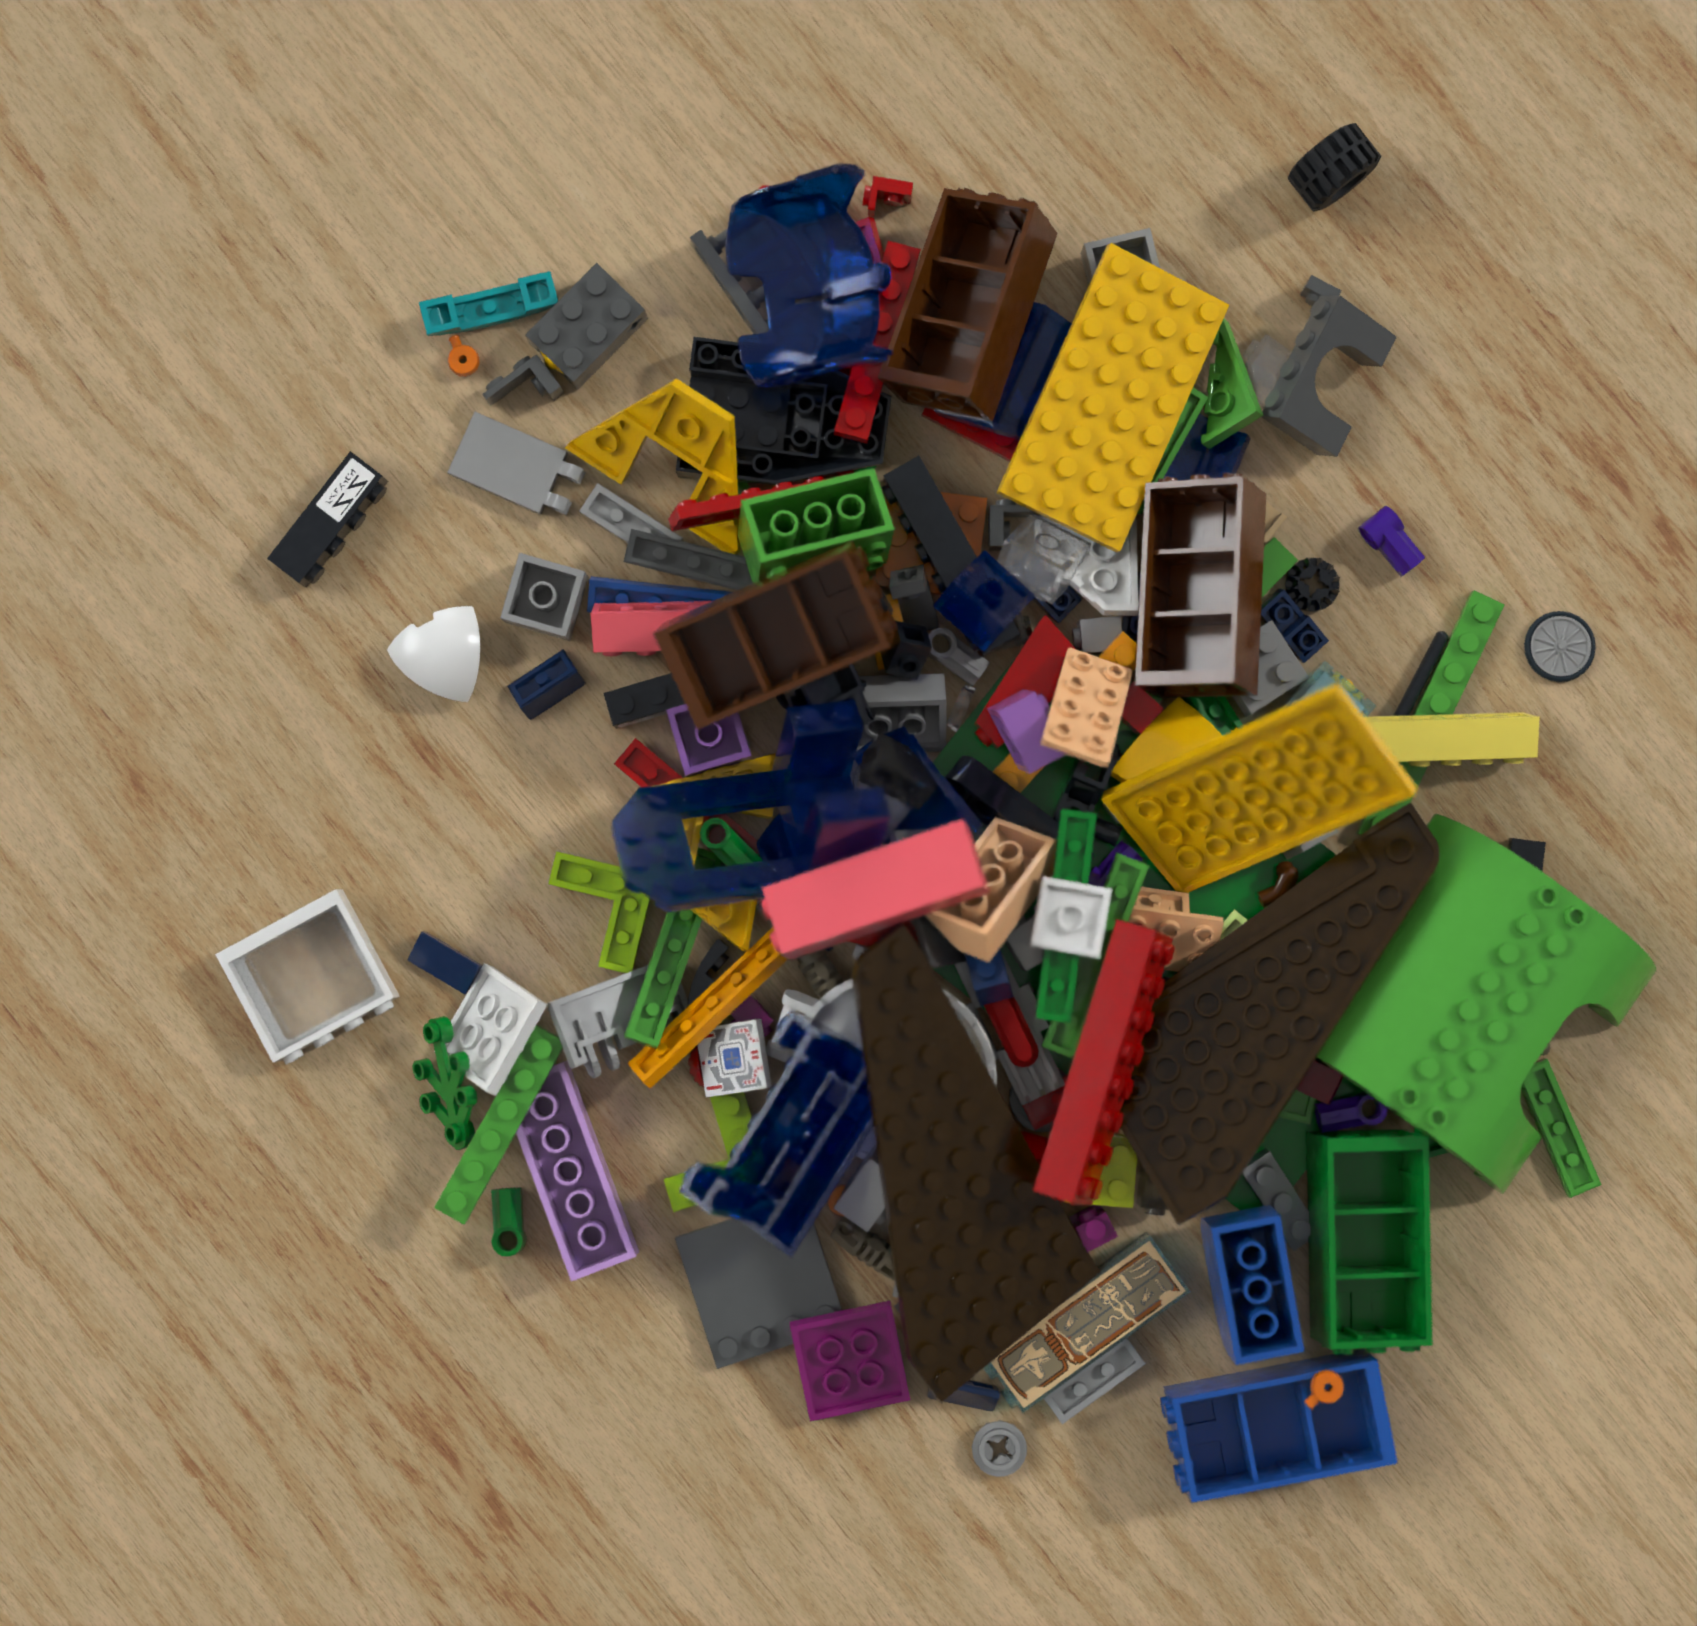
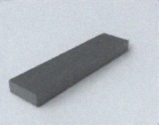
[623,529,753,590]

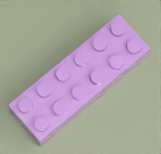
[516,1060,639,1281]

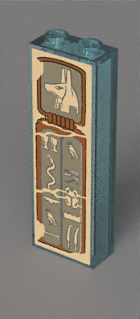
[983,1232,1190,1413]

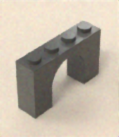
[1262,295,1397,457]

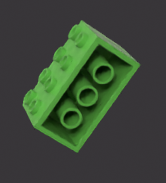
[738,468,895,583]

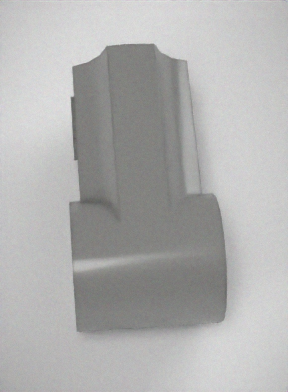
[928,628,990,686]

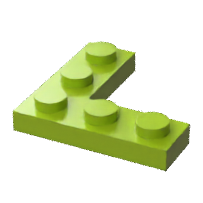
[548,851,655,973]
[664,1092,772,1212]

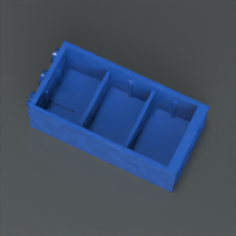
[1160,1348,1398,1503]

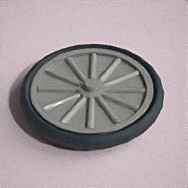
[1524,611,1596,682]

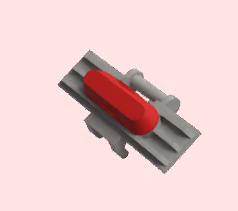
[954,953,1065,1105]

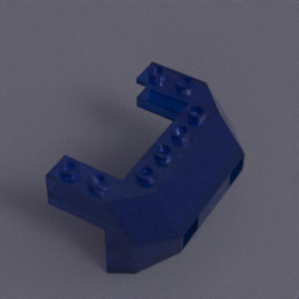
[679,1011,873,1258]

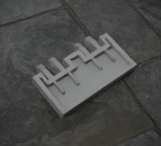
[547,965,689,1078]

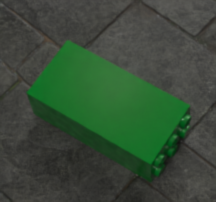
[1307,1129,1433,1355]

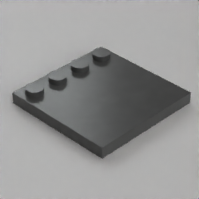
[675,1194,842,1369]

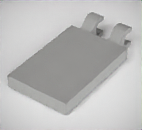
[447,412,586,515]

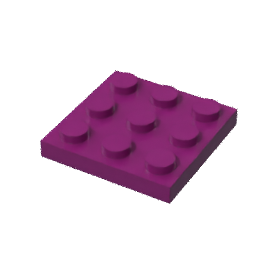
[789,1300,911,1422]

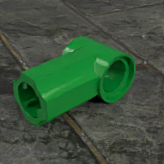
[700,818,764,882]
[491,1187,527,1257]

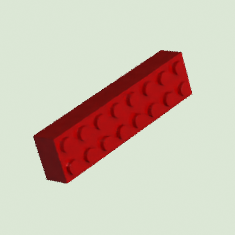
[1033,919,1175,1205]

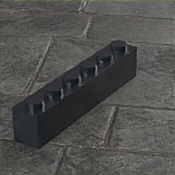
[881,456,1020,657]

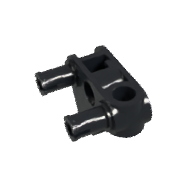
[776,663,876,739]
[1051,743,1124,846]

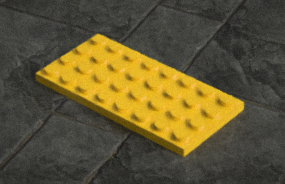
[996,243,1229,552]
[1101,683,1417,893]

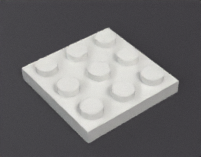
[434,963,547,1096]

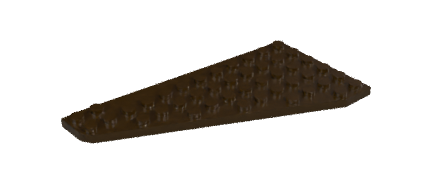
[1120,802,1440,1226]
[852,923,1101,1403]

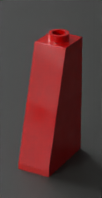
[974,615,1076,749]

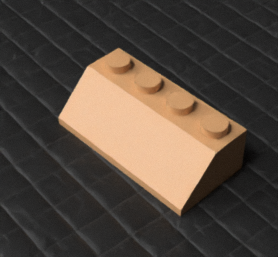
[925,817,1056,963]

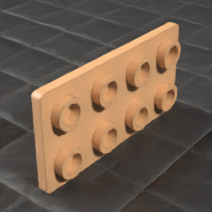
[1041,648,1133,767]
[1128,887,1224,972]

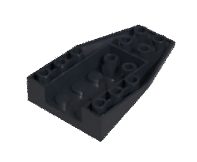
[676,337,892,485]

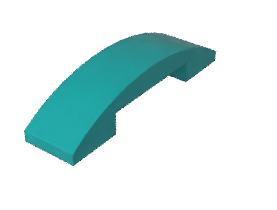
[419,271,558,336]

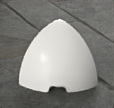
[387,606,480,702]

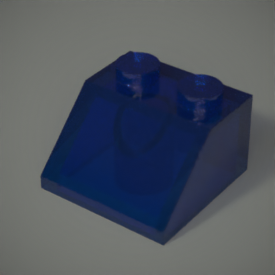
[933,550,1035,652]

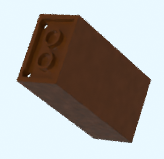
[878,188,1058,422]
[1135,472,1266,698]
[653,540,897,729]

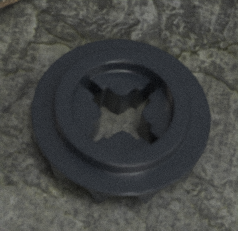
[1285,557,1340,612]

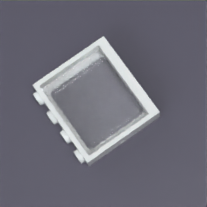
[215,889,400,1065]

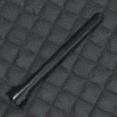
[1393,631,1448,716]

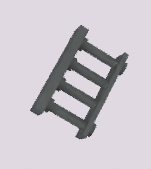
[690,192,836,348]

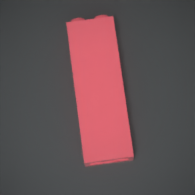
[761,819,990,960]

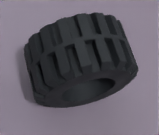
[1288,123,1381,211]

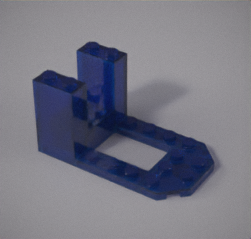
[611,700,891,912]

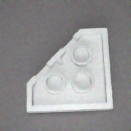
[1034,516,1139,616]

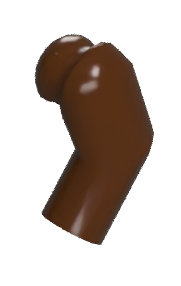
[1257,861,1299,908]

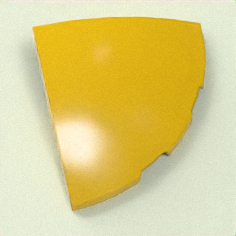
[1110,697,1223,783]

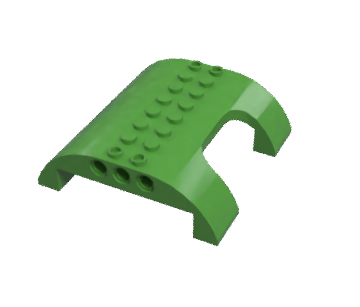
[1317,814,1656,1194]

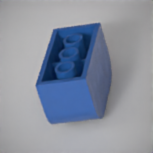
[1200,1205,1305,1365]

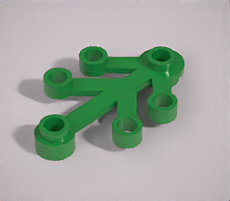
[412,1016,477,1150]

